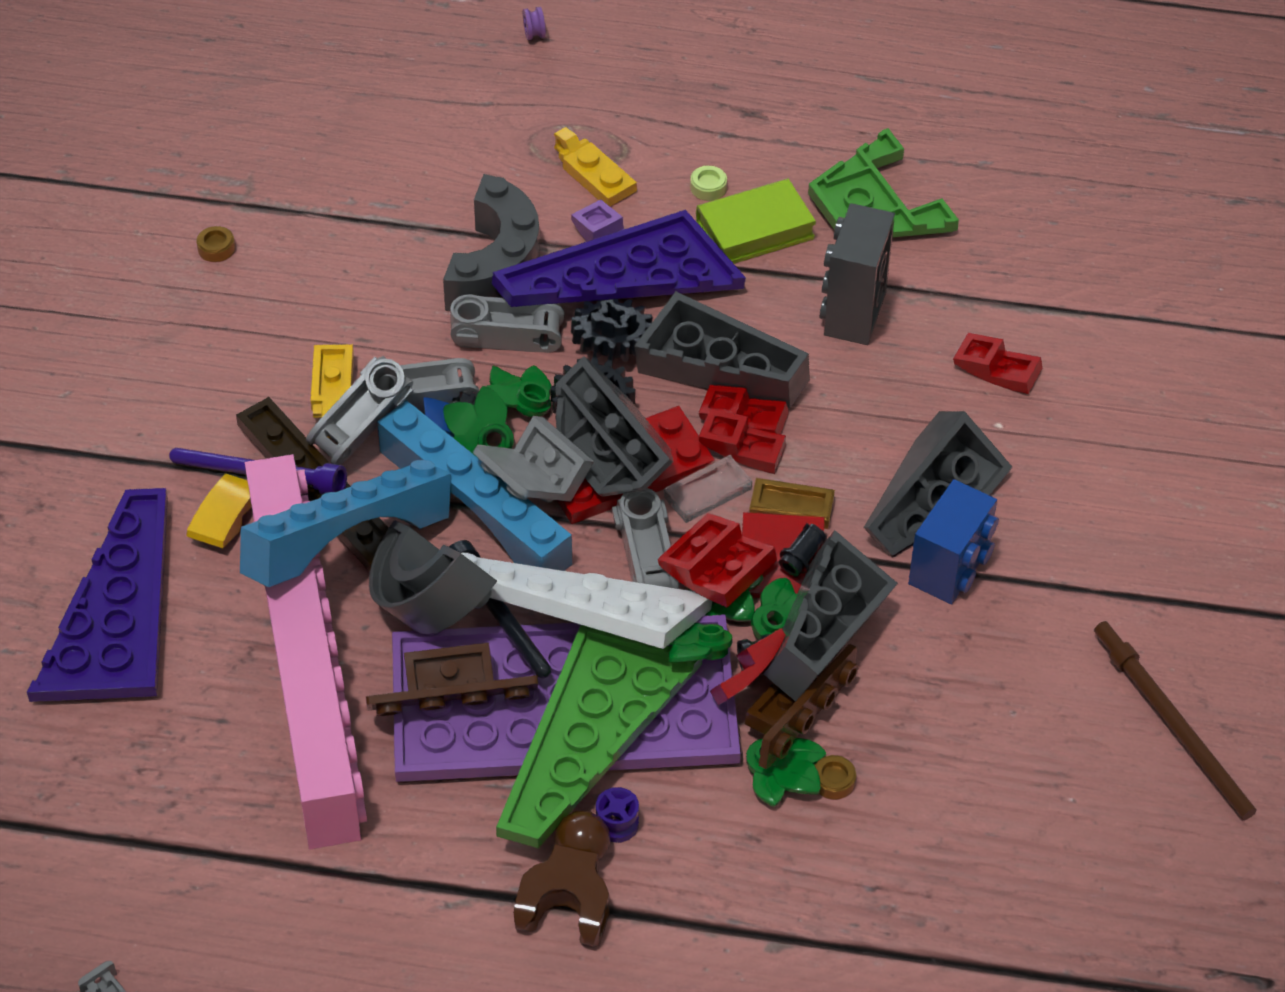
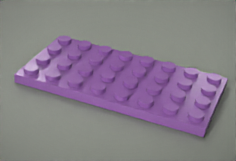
[392,615,741,782]

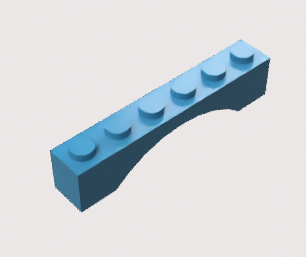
[377,400,572,571]
[240,460,451,587]

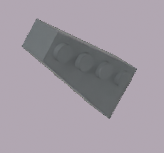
[634,292,810,408]
[764,530,898,702]

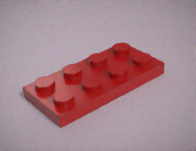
[557,406,715,524]

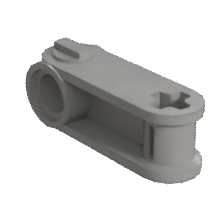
[450,294,565,353]
[306,356,414,465]
[376,358,479,415]
[612,488,679,589]

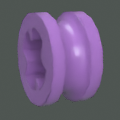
[522,7,546,40]

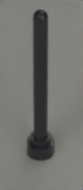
[449,540,551,679]

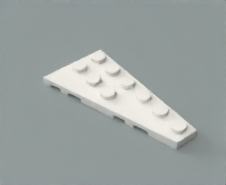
[461,553,712,649]

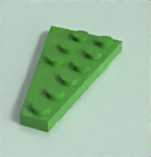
[496,625,702,848]

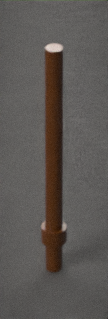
[1094,621,1257,820]

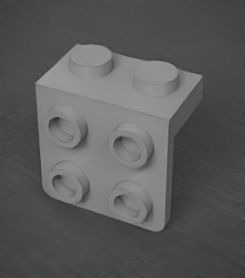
[473,416,594,503]

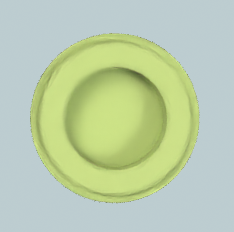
[690,166,727,201]

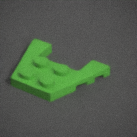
[808,128,959,237]

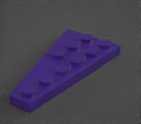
[492,210,746,307]
[27,488,168,702]

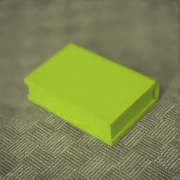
[696,178,816,264]

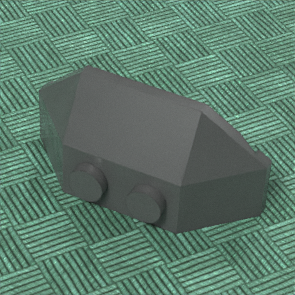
[556,356,674,497]

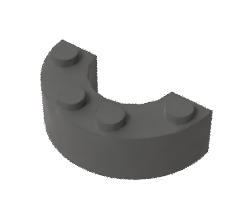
[443,174,540,311]
[369,520,497,634]

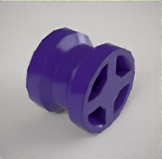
[596,787,639,843]

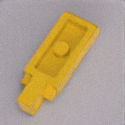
[554,127,637,207]
[310,344,354,438]

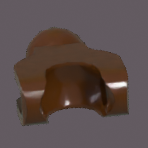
[513,811,610,947]

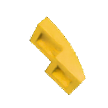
[186,473,252,548]

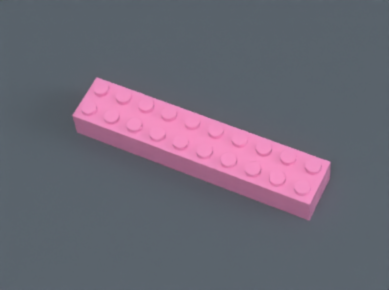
[245,454,367,849]

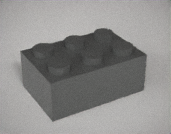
[819,203,895,345]

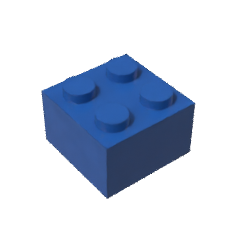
[908,479,999,605]

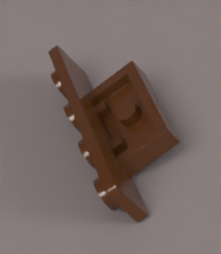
[366,642,538,716]
[744,644,859,770]

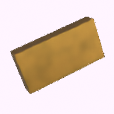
[749,478,835,529]

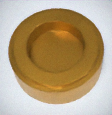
[196,226,235,262]
[815,755,856,800]

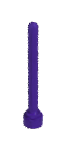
[169,448,347,495]

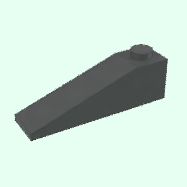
[864,411,1012,556]

